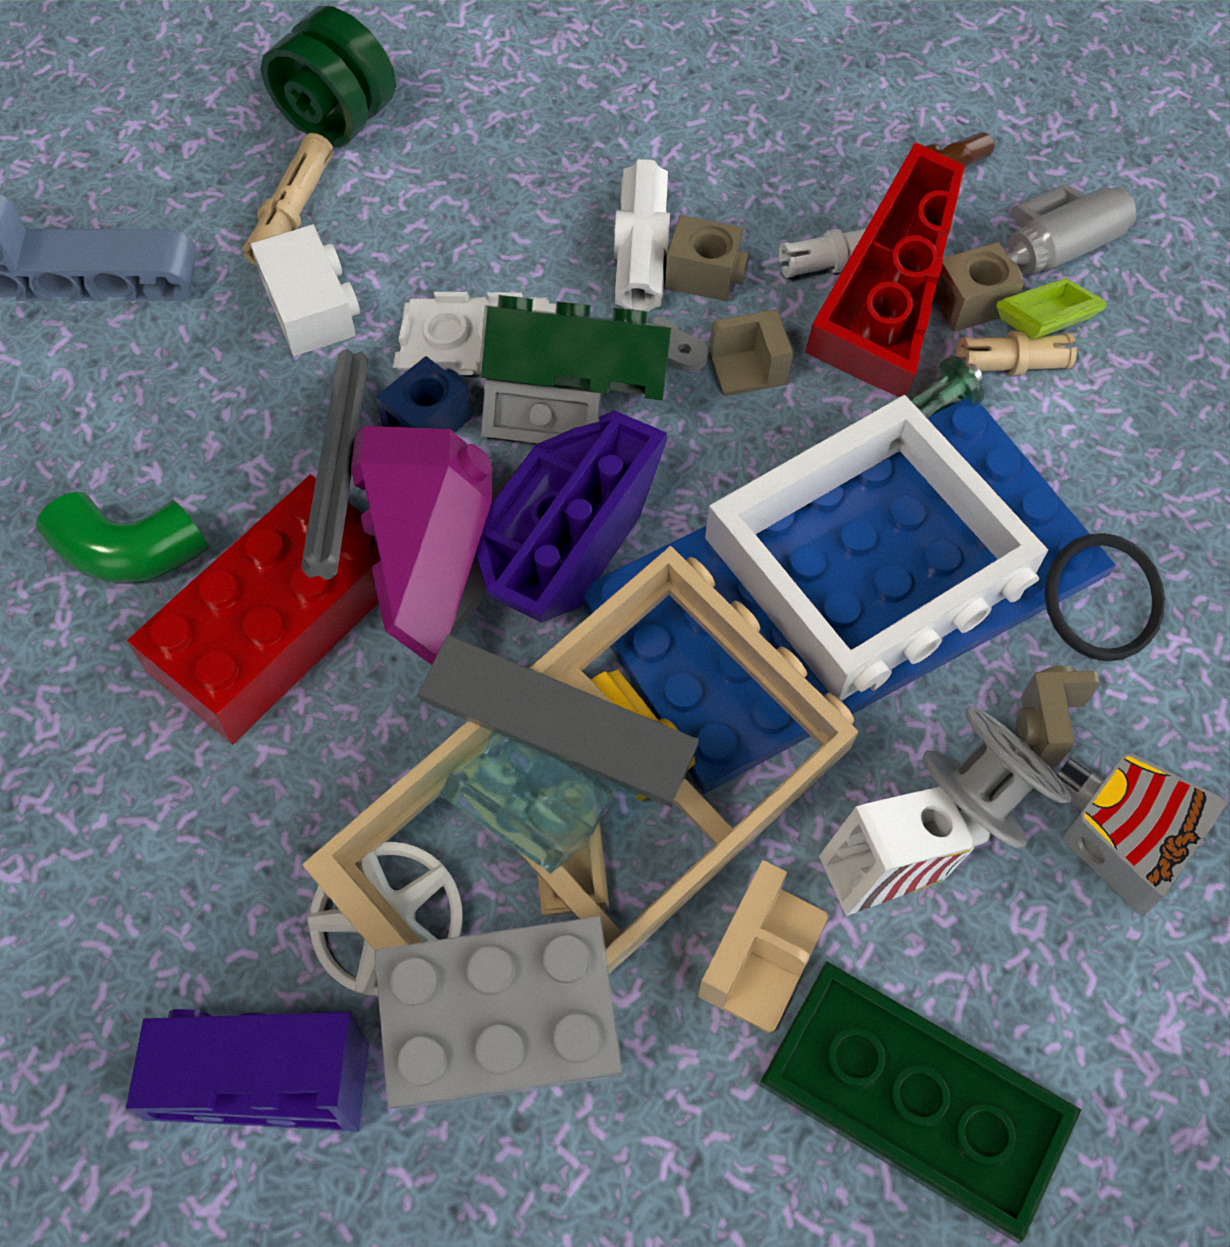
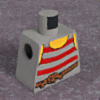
[1057,753,1228,916]

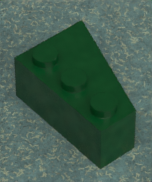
[479,295,671,401]

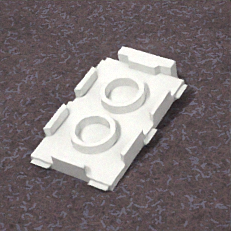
[393,292,556,375]

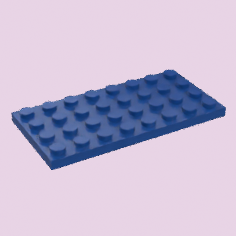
[582,395,1116,794]

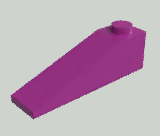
[351,426,492,665]

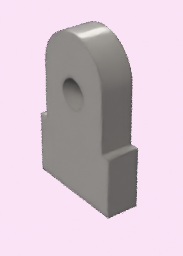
[652,316,708,372]

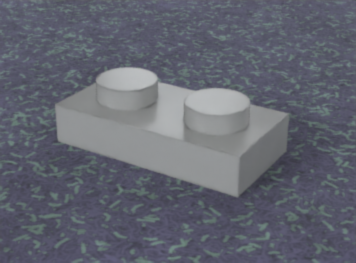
[481,379,602,443]

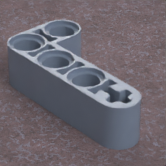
[0,194,196,301]

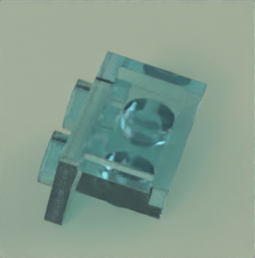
[440,732,613,873]

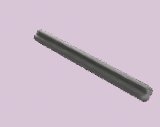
[301,349,368,580]

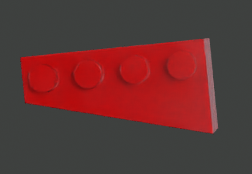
[805,142,965,398]

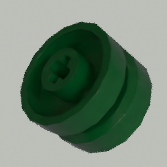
[260,6,397,148]

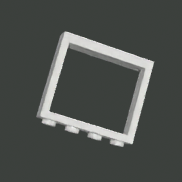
[705,395,1048,701]

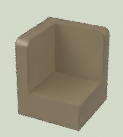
[709,309,793,396]

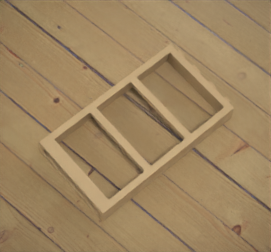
[302,546,859,974]

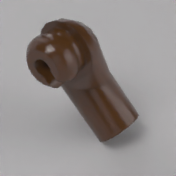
[926,132,994,167]

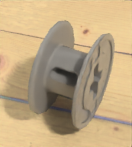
[923,706,1071,848]

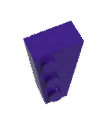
[126,1009,369,1132]

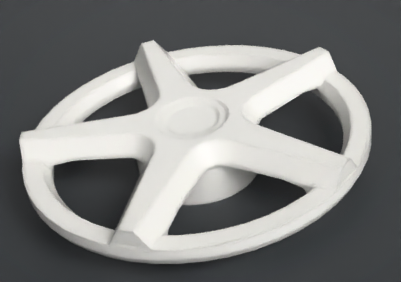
[308,842,463,997]

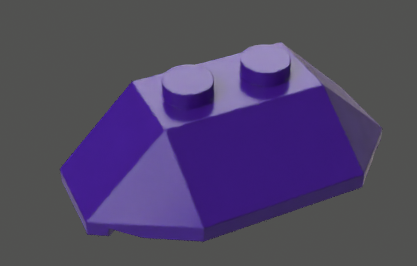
[476,410,667,623]

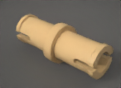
[956,331,1077,376]

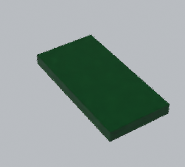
[759,961,1082,1244]

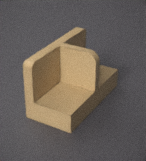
[698,860,828,1033]

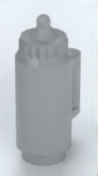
[1007,184,1136,274]

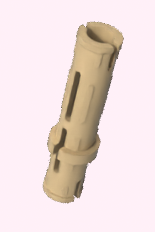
[242,133,334,266]

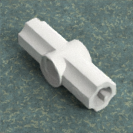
[614,159,670,312]

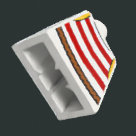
[819,787,990,916]

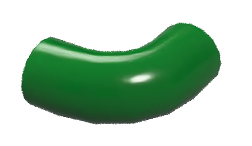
[36,492,209,584]

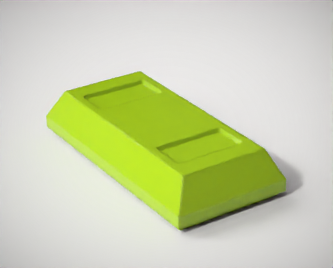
[996,278,1107,340]

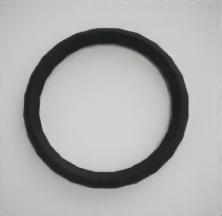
[1044,533,1165,661]

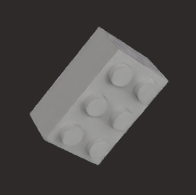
[374,916,623,1110]

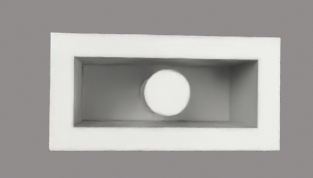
[250,224,360,356]

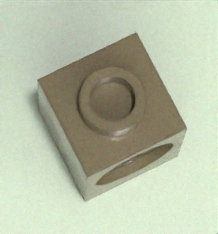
[665,215,750,302]
[933,242,1024,332]

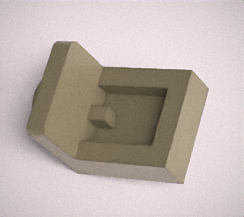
[1016,665,1100,766]

